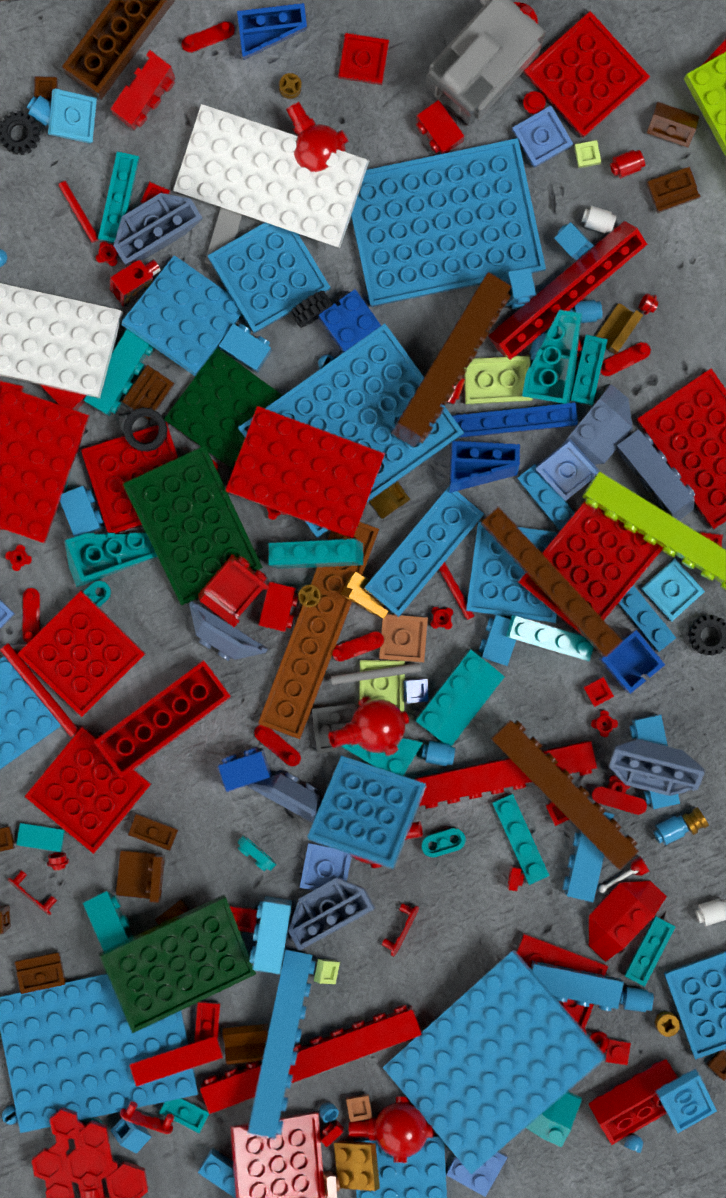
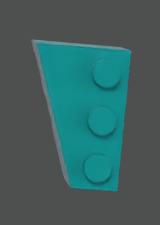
[342,737,423,776]
[83,891,134,951]

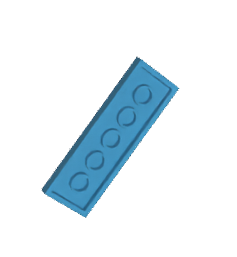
[364,486,484,617]

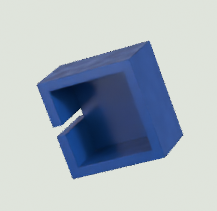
[318,289,381,353]
[598,630,665,694]
[218,747,272,792]

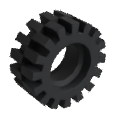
[0,111,41,155]
[290,290,333,328]
[688,615,726,655]

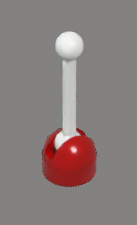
[598,856,650,893]

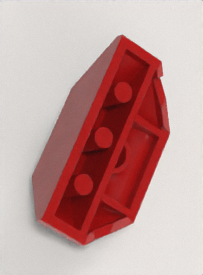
[589,880,667,962]

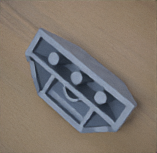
[113,193,203,265]
[563,385,633,465]
[189,601,269,661]
[609,739,705,796]
[248,772,322,823]
[288,877,375,951]

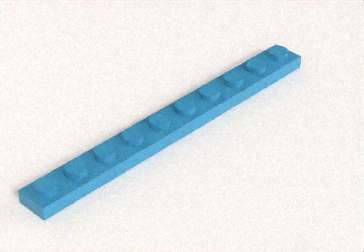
[517,464,676,652]

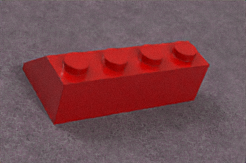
[588,1059,678,1145]

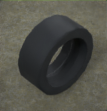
[123,408,167,452]

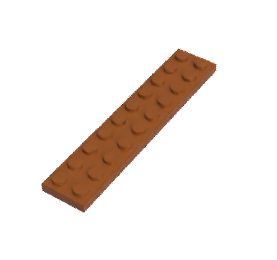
[258,522,380,739]

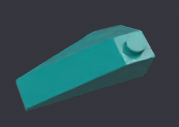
[522,310,582,404]
[65,533,157,587]
[525,1091,582,1147]

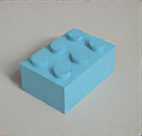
[250,896,292,974]

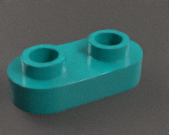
[83,581,111,607]
[421,828,466,858]
[237,835,277,872]

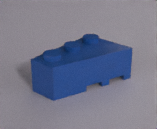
[237,3,307,60]
[449,441,520,493]

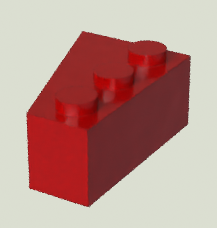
[111,50,175,130]

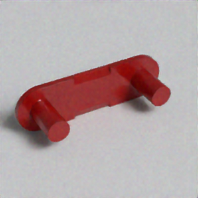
[182,21,235,53]
[600,342,651,377]
[22,588,40,643]
[332,632,384,662]
[254,725,301,766]
[592,787,647,815]
[7,870,57,916]
[382,903,419,957]
[120,1101,174,1134]

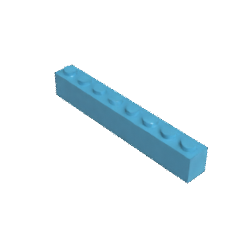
[248,950,316,1139]

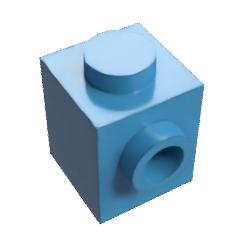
[555,222,594,261]
[110,1118,152,1154]

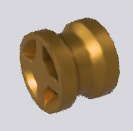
[279,73,302,99]
[298,585,321,607]
[682,807,709,835]
[655,1011,680,1037]

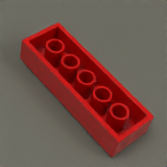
[94,660,231,779]

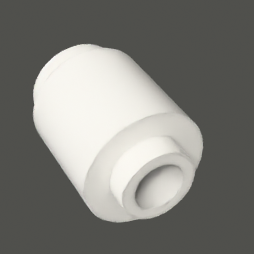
[582,206,616,233]
[695,898,726,926]

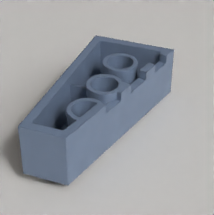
[617,429,695,520]

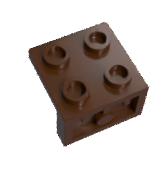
[116,850,165,903]

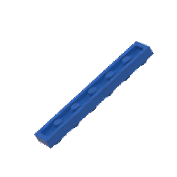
[452,403,578,438]

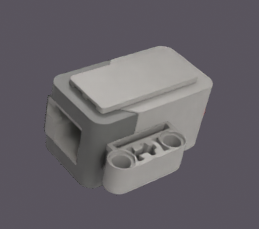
[426,0,546,125]

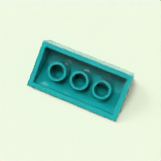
[415,649,505,747]

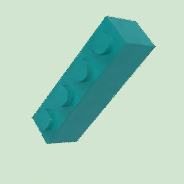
[84,329,155,417]
[269,539,363,569]

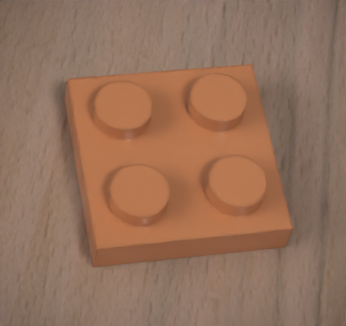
[379,614,428,662]

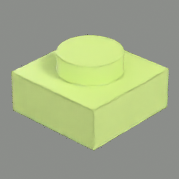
[574,140,601,168]
[314,959,340,984]

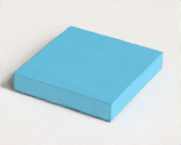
[48,89,97,144]
[641,558,705,622]

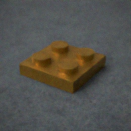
[334,1141,380,1191]

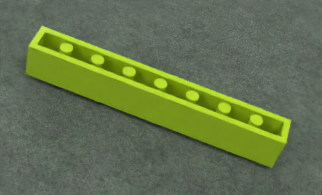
[582,471,726,591]

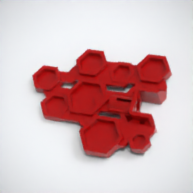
[32,1107,149,1198]

